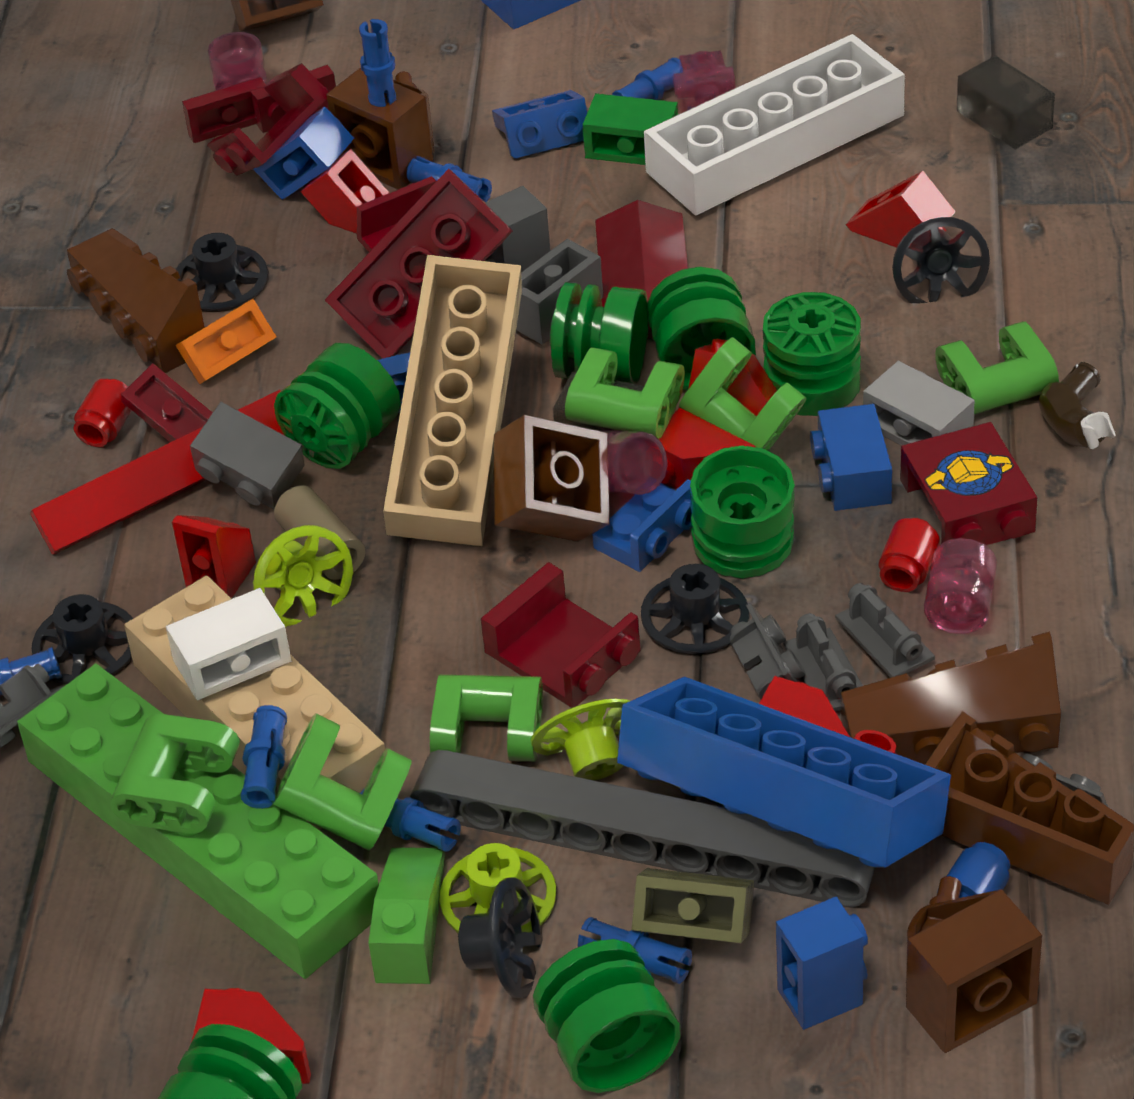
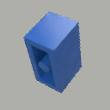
[253,107,354,200]
[810,404,892,511]
[776,897,868,1030]

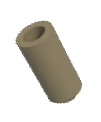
[274,485,365,580]

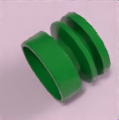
[647,267,756,390]
[550,282,648,386]
[763,292,861,416]
[274,343,401,469]
[690,445,795,578]
[533,939,680,1093]
[158,1024,302,1099]

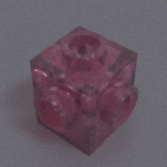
[673,50,735,112]

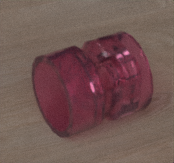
[208,32,268,91]
[600,430,667,495]
[924,538,997,634]

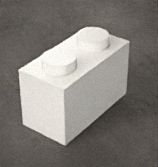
[166,588,292,701]

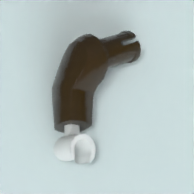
[1039,362,1116,449]

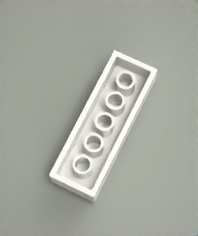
[644,34,905,216]

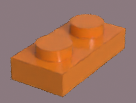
[175,299,277,384]

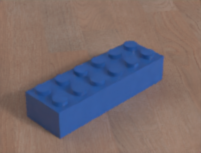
[617,677,951,868]

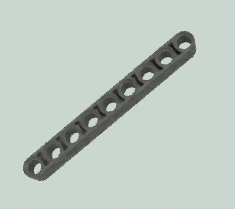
[410,750,876,907]

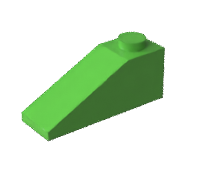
[368,847,445,984]

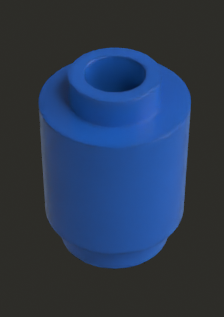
[937,842,1010,898]

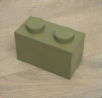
[632,868,755,943]

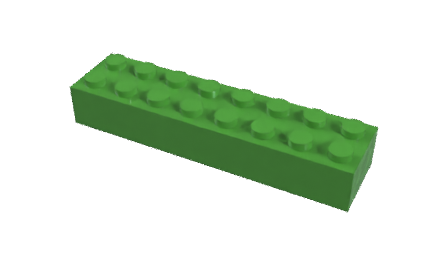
[17,663,379,979]

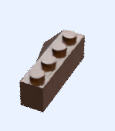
[67,228,205,373]
[841,631,1061,765]
[925,711,1134,905]

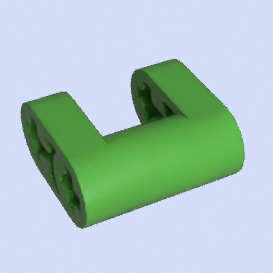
[935,321,1059,415]
[679,337,806,451]
[565,347,685,439]
[430,674,543,762]
[272,713,412,850]
[110,714,240,834]

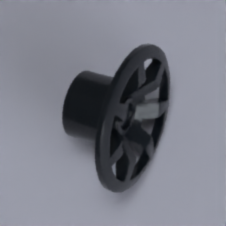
[892,217,990,304]
[176,233,268,311]
[641,564,749,654]
[31,594,133,684]
[458,877,543,999]

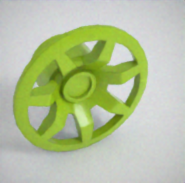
[253,525,353,627]
[531,699,631,781]
[439,843,556,933]

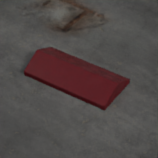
[325,169,513,359]
[595,200,688,339]

